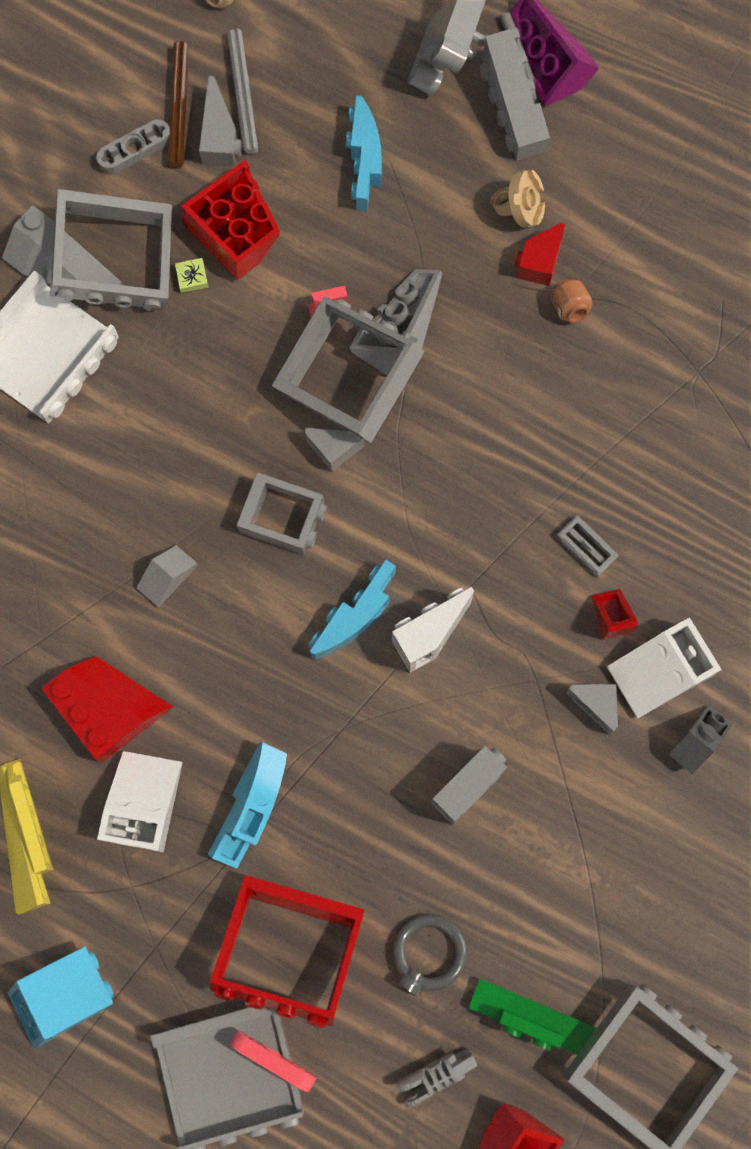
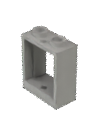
[236,472,327,556]
[431,746,508,825]

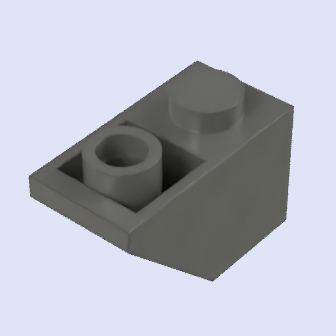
[669,705,732,774]

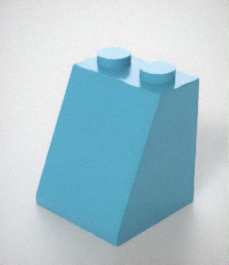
[7,946,114,1049]

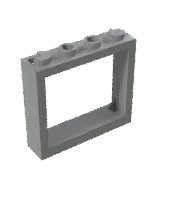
[50,189,172,311]
[272,296,425,443]
[562,984,738,1149]

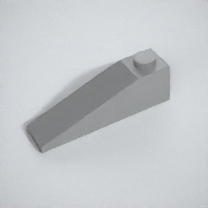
[2,205,123,305]
[350,269,442,375]

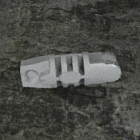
[396,1048,477,1108]

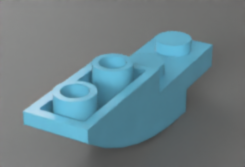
[346,96,382,211]
[309,560,396,660]
[208,741,287,868]

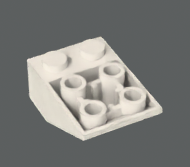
[392,587,474,673]
[607,617,722,719]
[97,751,183,853]

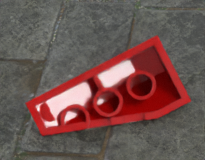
[479,1103,564,1149]

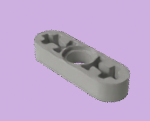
[97,119,170,175]

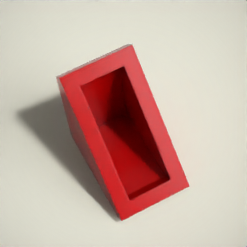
[592,589,638,640]

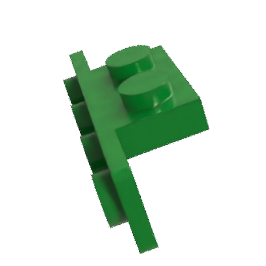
[469,979,596,1055]

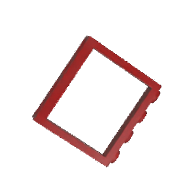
[210,875,365,1028]

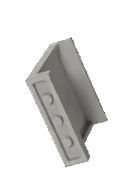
[151,1007,305,1149]

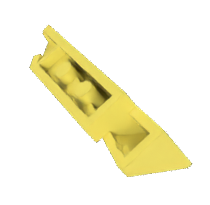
[0,759,53,915]

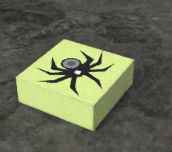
[175,258,209,293]

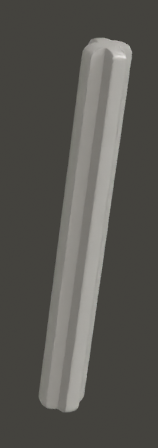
[227,28,258,155]

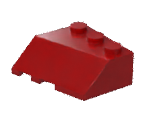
[181,159,280,280]
[41,656,173,763]

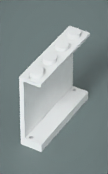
[0,271,119,424]

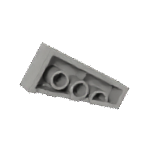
[479,27,550,161]

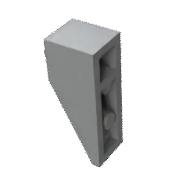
[199,76,242,167]

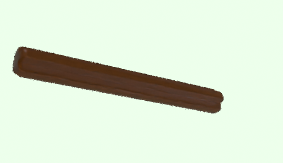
[167,41,189,168]

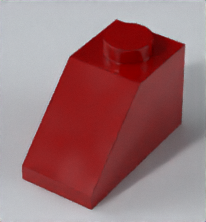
[514,223,566,286]

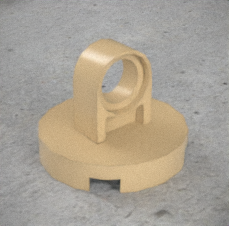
[491,170,545,228]

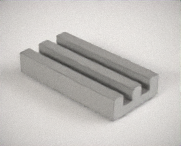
[556,515,619,578]

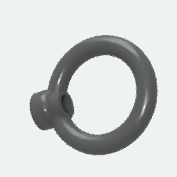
[393,914,467,997]

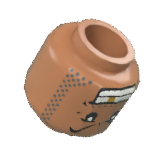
[551,280,593,323]

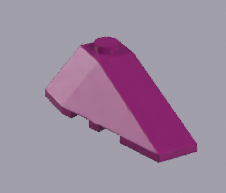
[510,0,599,105]

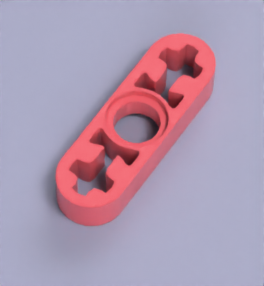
[229,1030,317,1092]

